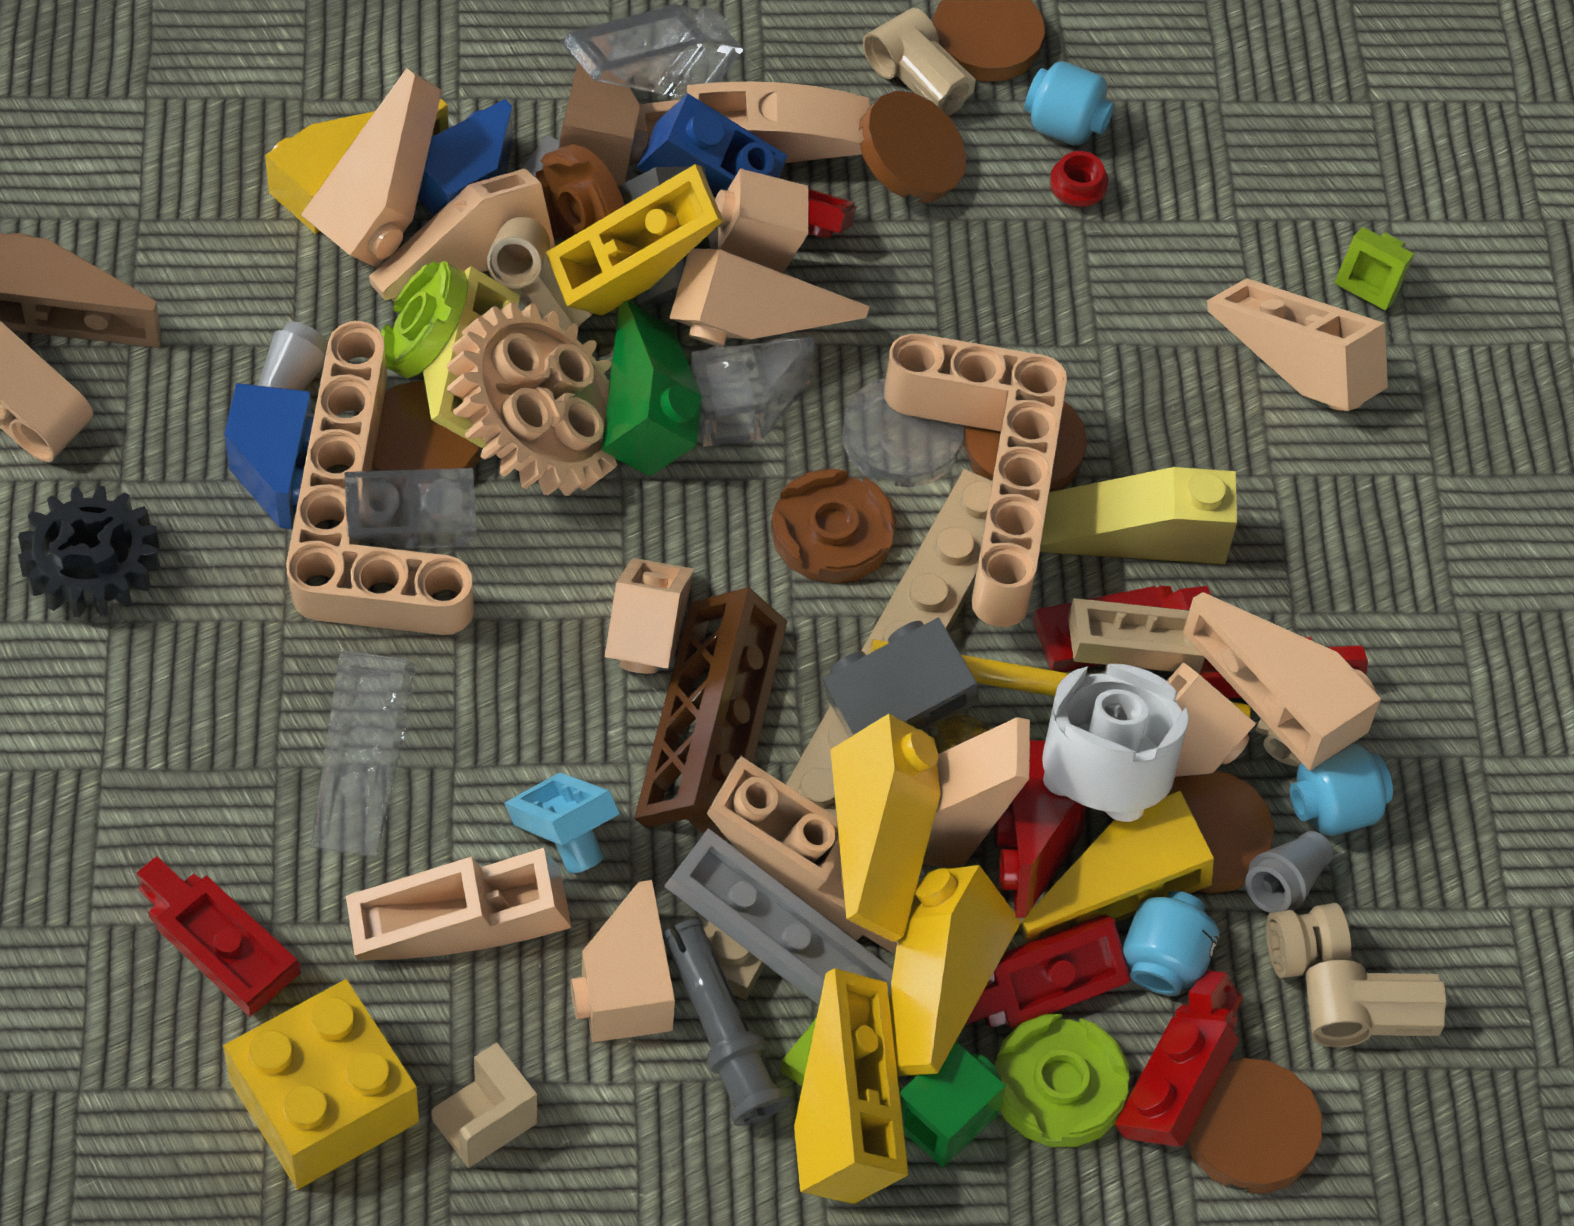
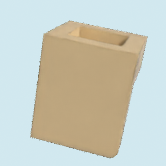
[432,1043,537,1168]

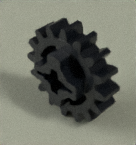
[18,486,160,618]

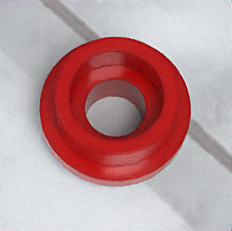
[1050,151,1109,207]

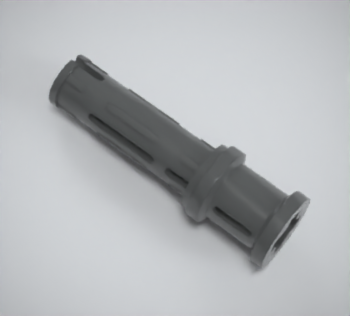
[663,918,791,1126]

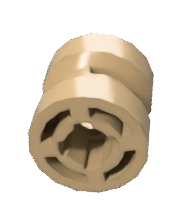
[1266,903,1351,978]

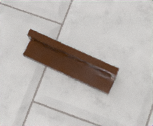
[634,587,788,840]

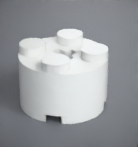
[1042,664,1189,822]

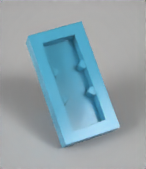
[504,772,620,874]

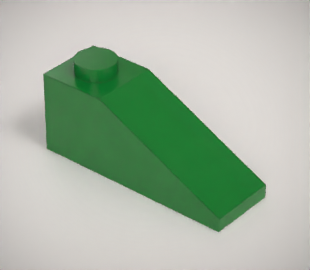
[601,300,702,477]

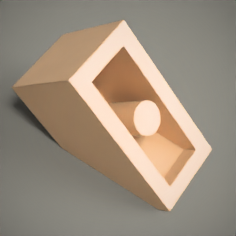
[715,168,808,273]
[604,558,694,674]
[1167,662,1256,777]
[570,880,675,1043]

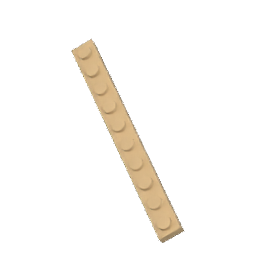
[704,469,992,1000]

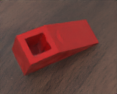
[994,740,1086,918]

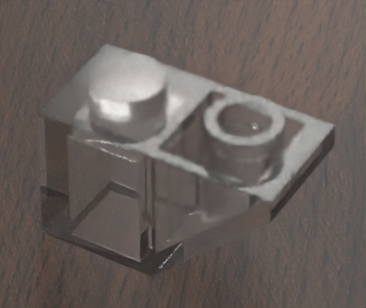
[691,337,815,447]
[344,468,477,549]

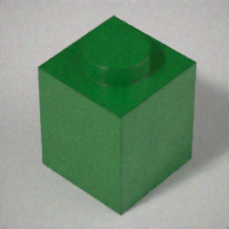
[899,1041,1006,1168]

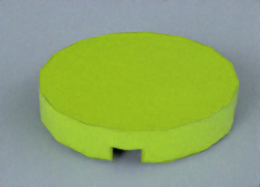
[381,261,468,379]
[994,1014,1129,1147]

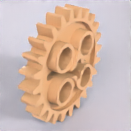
[447,302,617,496]

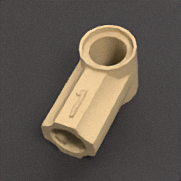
[863,8,976,116]
[487,217,593,330]
[1306,960,1446,1048]

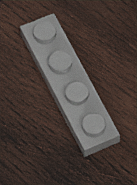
[664,828,893,1005]

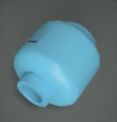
[1024,61,1115,146]
[1290,744,1393,836]
[1122,891,1220,996]

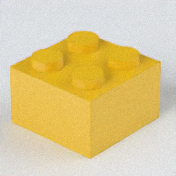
[223,979,419,1190]

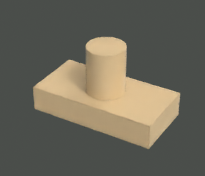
[1068,598,1205,674]

